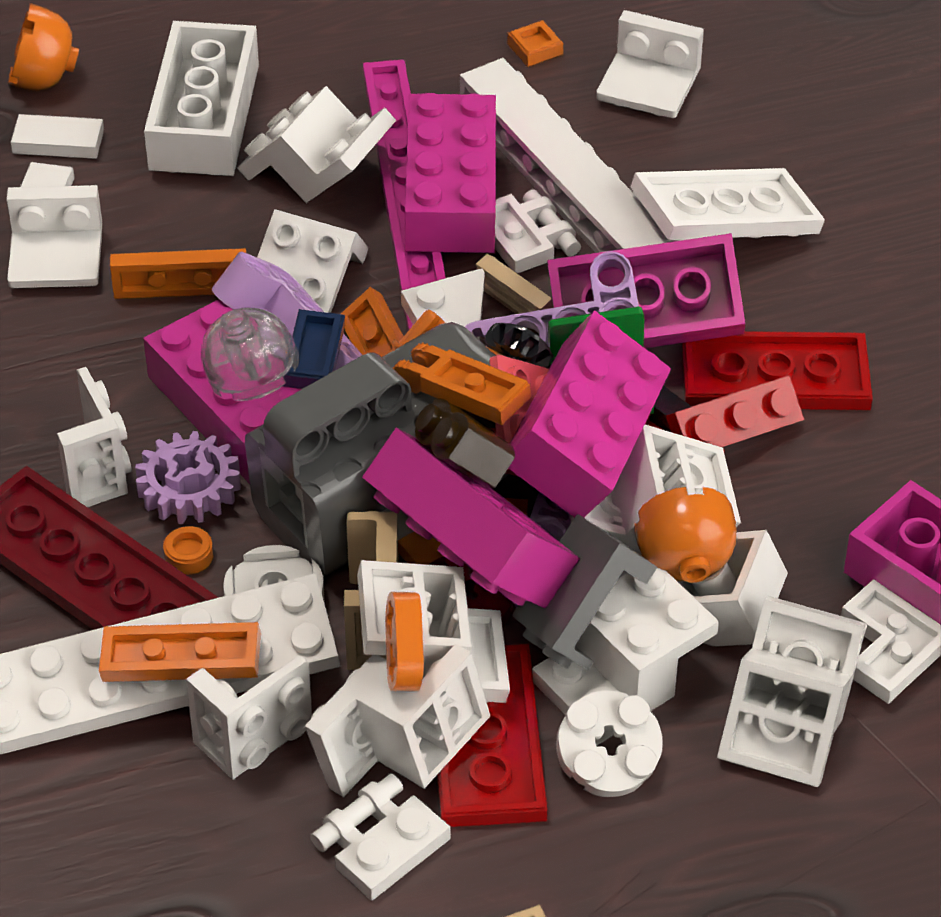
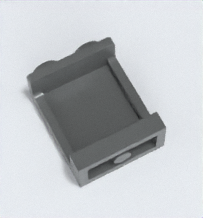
[512,514,658,670]

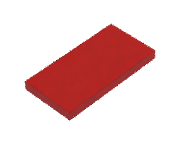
[682,331,873,410]
[437,644,547,827]

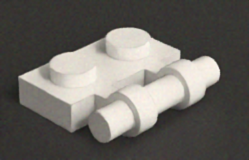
[495,189,581,274]
[310,774,450,901]

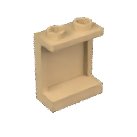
[344,511,399,670]

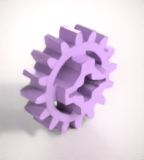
[135,431,241,524]

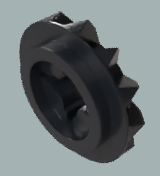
[484,323,555,369]

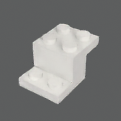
[237,86,396,203]
[570,424,741,554]
[358,560,510,703]
[532,568,719,746]
[717,596,867,787]
[305,644,491,797]

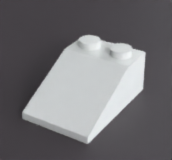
[619,530,788,646]

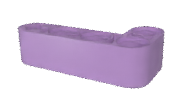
[465,251,639,347]
[212,252,362,370]

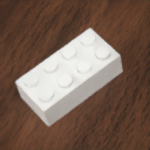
[144,21,259,176]

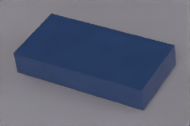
[283,309,345,389]

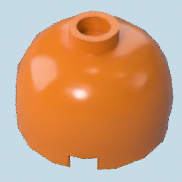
[8,3,79,90]
[634,487,737,583]

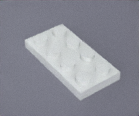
[630,168,825,241]

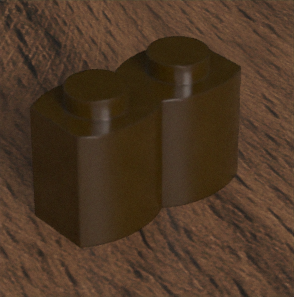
[415,399,515,488]

